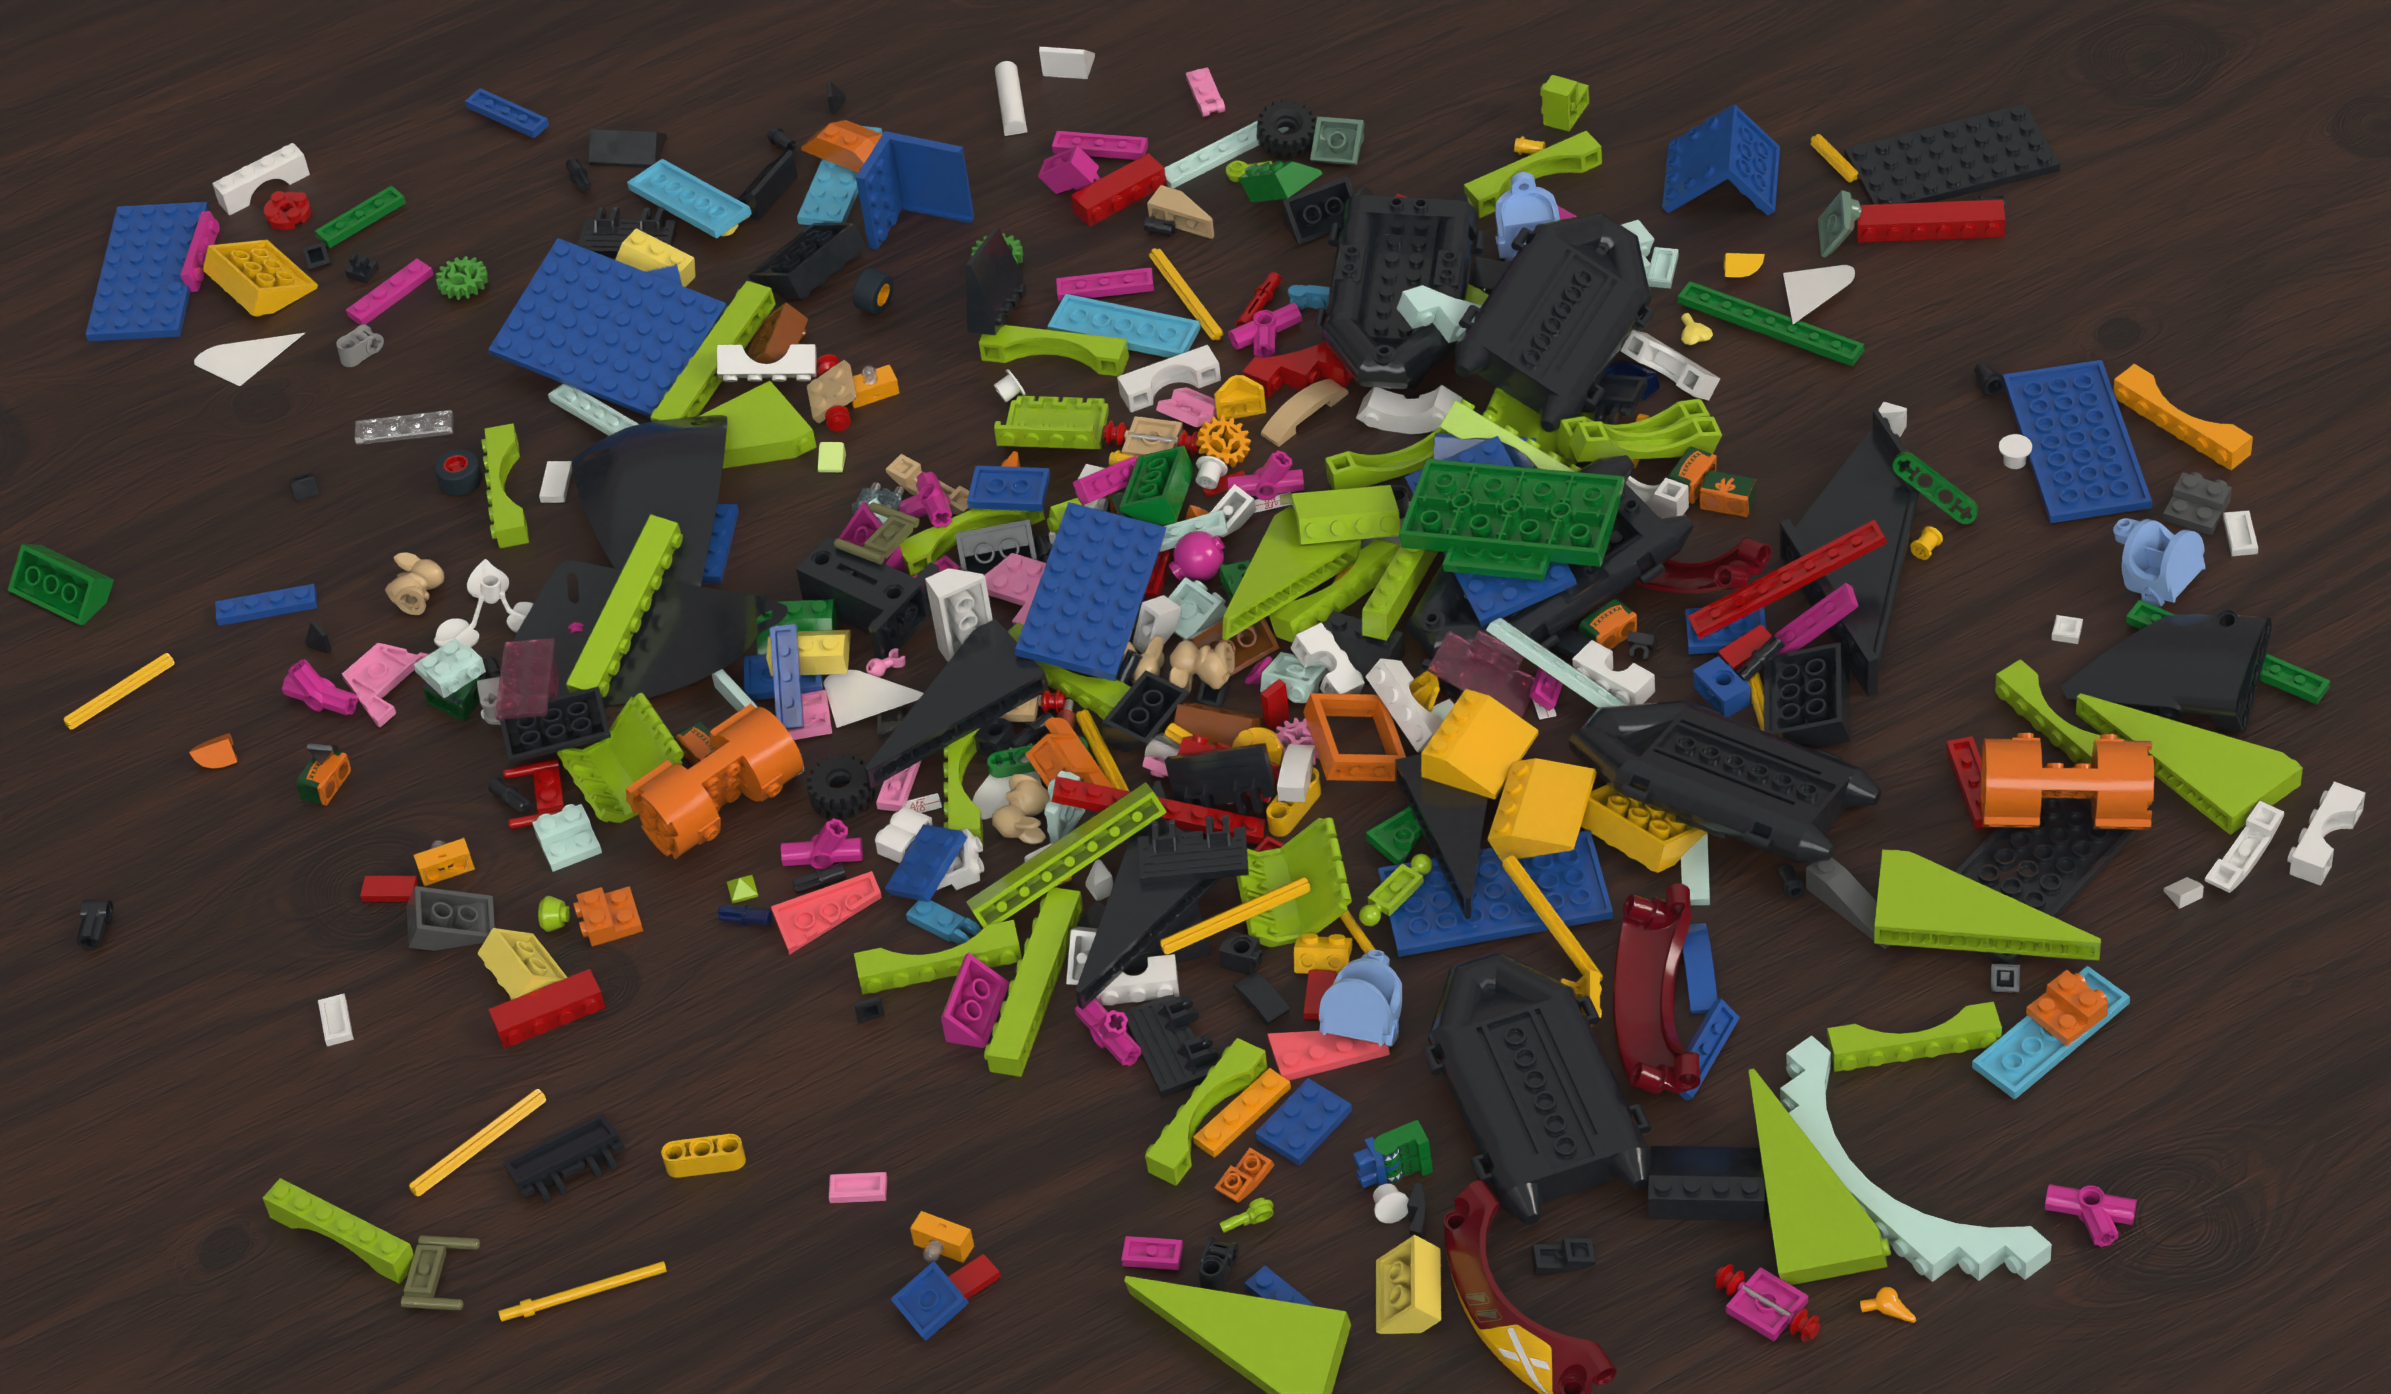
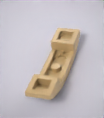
[1261,379,1349,447]
[886,454,969,515]

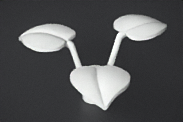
[434,559,533,647]

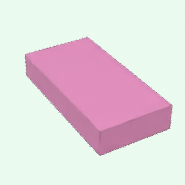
[829,1172,887,1203]

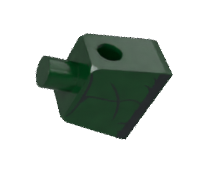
[422,673,485,722]

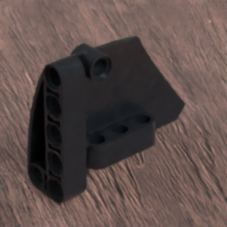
[2060,609,2272,732]

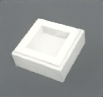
[2052,615,2083,644]

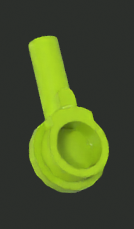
[1226,161,1272,182]
[1219,1198,1274,1233]

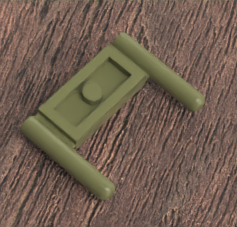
[833,502,920,565]
[401,1235,480,1311]

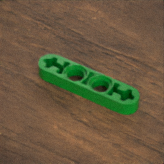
[1893,451,1978,524]
[987,736,1089,778]

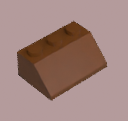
[746,302,808,379]
[1183,618,1280,677]
[1174,702,1264,747]

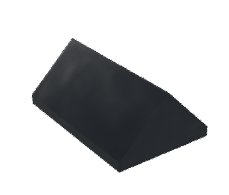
[588,129,667,168]
[737,149,798,220]
[1282,176,1354,245]

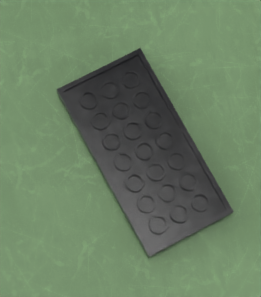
[1844,104,2060,205]
[1955,798,2137,964]

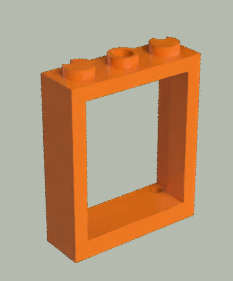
[1303,693,1406,781]

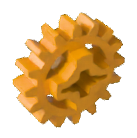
[1196,416,1251,468]

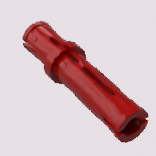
[1235,272,1282,327]

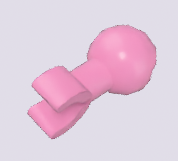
[866,648,906,678]

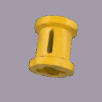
[1910,526,1943,560]

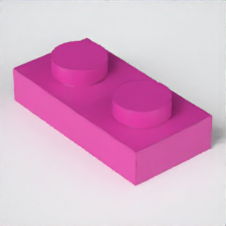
[1529,667,1563,711]
[1121,1236,1183,1270]

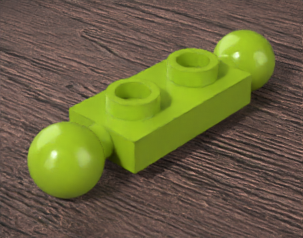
[1359,854,1432,926]

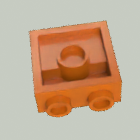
[573,886,643,947]
[2026,970,2108,1046]

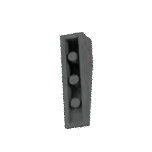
[1806,857,1890,949]

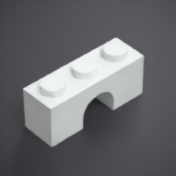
[1291,623,1365,694]
[1572,640,1655,705]
[1096,954,1180,1006]

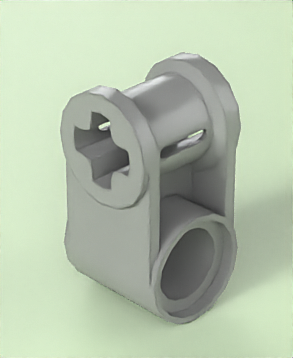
[336,324,384,367]
[477,676,507,725]

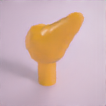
[1860,1287,1916,1323]

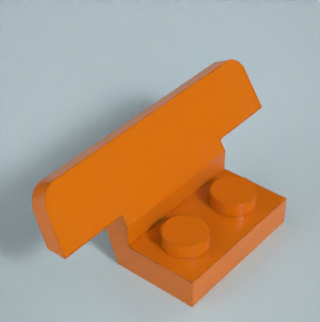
[1025,718,1112,788]

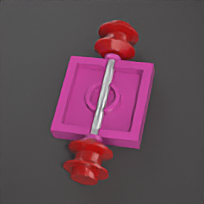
[1714,1264,1821,1342]

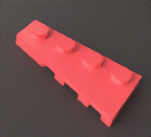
[771,871,882,955]
[1267,1031,1390,1081]

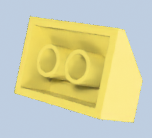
[615,229,696,287]
[766,630,851,676]
[478,928,568,1000]
[1376,1235,1441,1334]

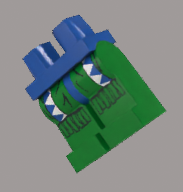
[1353,1120,1433,1188]

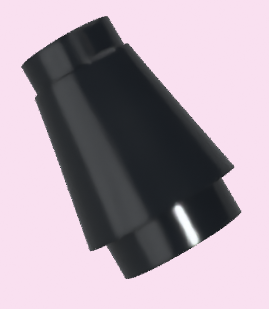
[1974,362,2004,396]

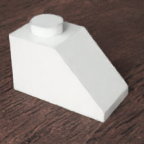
[1210,484,1257,538]
[1132,595,1181,653]
[1066,927,1097,985]

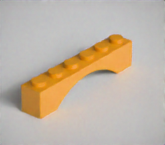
[2113,364,2253,470]

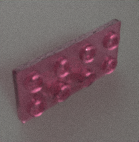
[1427,630,1535,718]
[495,638,559,720]

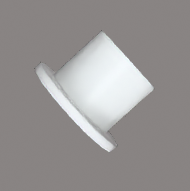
[994,369,1026,402]
[1999,434,2032,469]
[1196,456,1228,489]
[1373,1184,1409,1223]

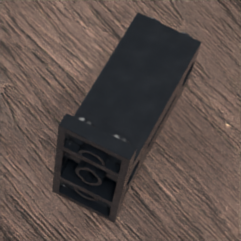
[796,537,940,660]

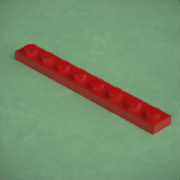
[1687,519,1887,640]
[1051,776,1265,845]

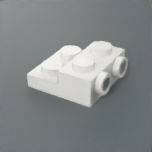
[936,829,984,890]

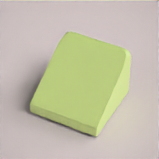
[818,442,846,472]

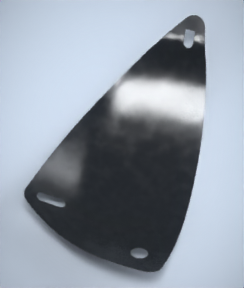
[572,415,727,586]
[504,560,788,706]

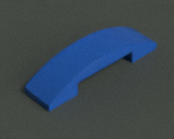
[1682,923,1718,1015]

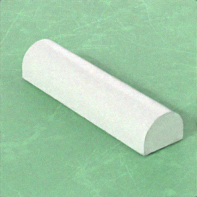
[995,61,1027,136]

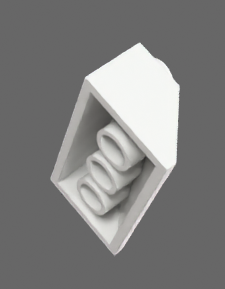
[925,568,993,662]

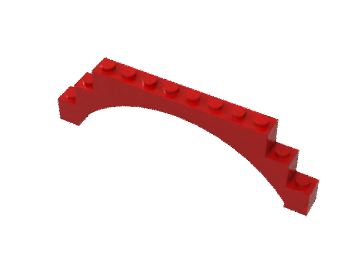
[1242,194,1406,398]

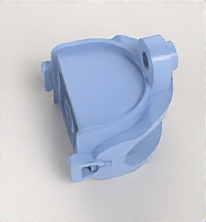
[1495,172,1560,262]
[2113,518,2205,607]
[1319,950,1402,1046]

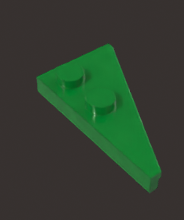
[1366,807,1422,865]

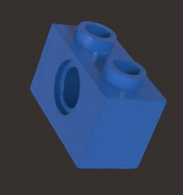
[1693,656,1751,717]

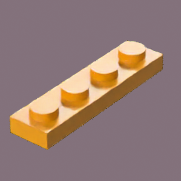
[1193,1068,1291,1158]

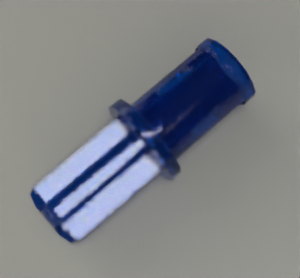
[718,904,772,926]

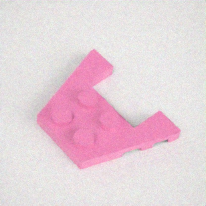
[984,553,1046,625]
[342,643,429,727]

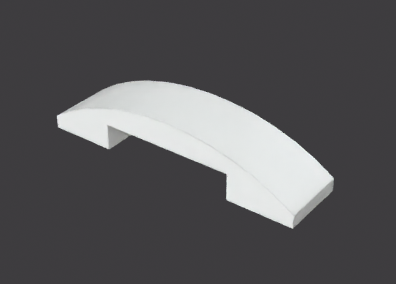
[2205,801,2284,893]

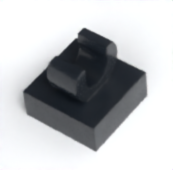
[345,253,379,283]
[1627,631,1658,661]

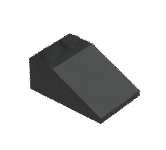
[407,886,495,951]

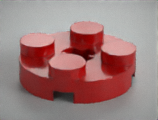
[264,191,311,230]

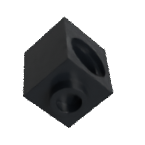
[974,718,1015,757]
[1218,930,1263,975]

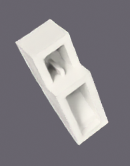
[1277,744,1316,802]

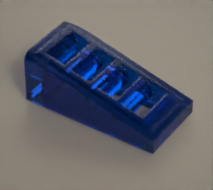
[1605,359,1660,400]

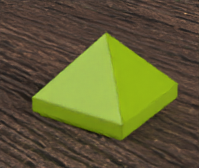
[727,875,758,903]

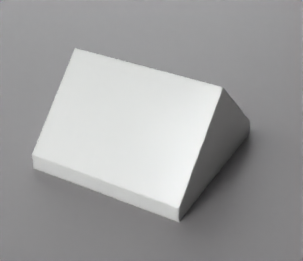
[1039,47,1095,79]

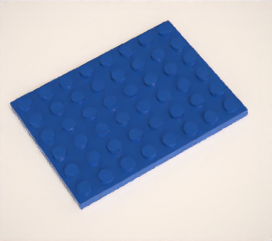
[488,238,727,418]

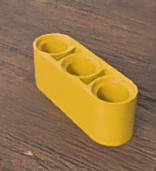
[1266,767,1321,837]
[661,1134,746,1178]

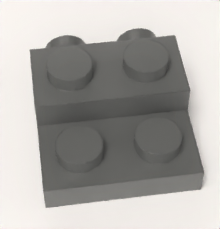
[2163,472,2232,536]

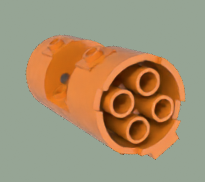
[626,703,803,859]
[1981,733,2154,830]

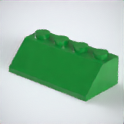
[1119,446,1195,526]
[8,544,114,625]

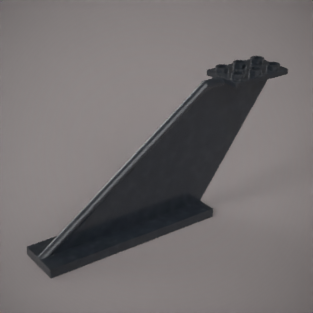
[1780,410,1920,697]

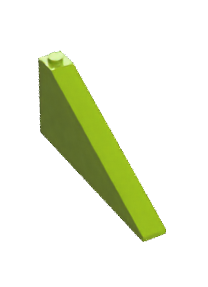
[691,381,817,469]
[1222,506,1361,640]
[2076,694,2303,835]
[1874,849,2101,961]
[1749,1069,1891,1285]
[1124,1276,1351,1394]

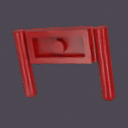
[503,759,565,829]

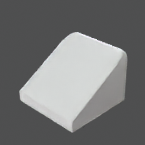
[2163,877,2204,909]

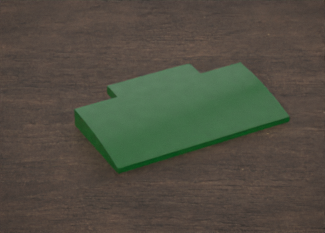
[1399,459,1625,581]

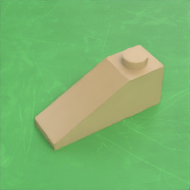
[1147,185,1214,239]

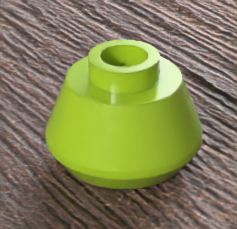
[538,896,570,932]

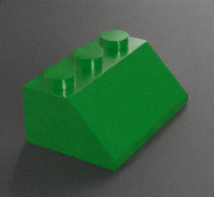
[1238,160,1322,203]
[756,599,838,655]

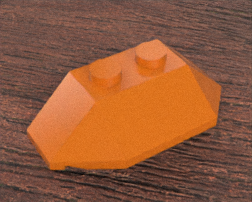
[801,120,883,173]

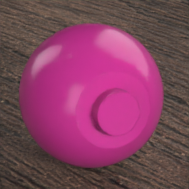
[1169,531,1225,582]

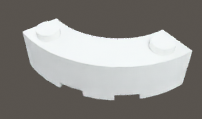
[1356,385,1462,434]

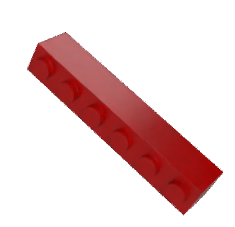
[1856,200,2005,243]

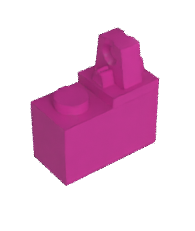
[1038,145,1101,194]

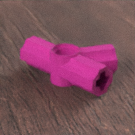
[1228,303,1302,358]
[1227,450,1304,501]
[899,471,952,527]
[282,659,358,715]
[781,818,863,870]
[1075,999,1142,1066]
[2045,1184,2137,1247]

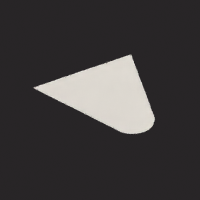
[1783,265,1855,324]
[194,333,305,386]
[823,670,924,728]
[972,729,1041,820]

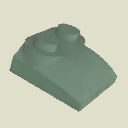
[1310,116,1365,165]
[1818,190,1861,257]

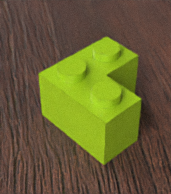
[1540,75,1589,132]

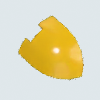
[1723,253,1765,278]

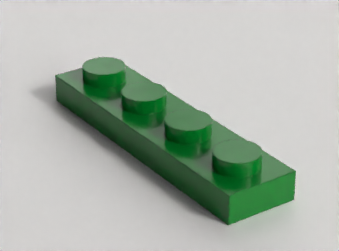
[315,185,406,249]

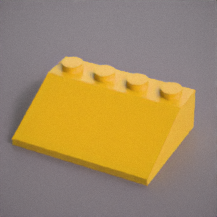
[203,240,318,317]
[1421,689,1538,799]
[1487,758,1597,862]
[1581,785,1708,873]

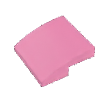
[1156,387,1217,427]
[787,690,832,740]

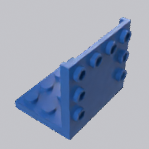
[1662,104,1780,216]
[856,131,974,250]

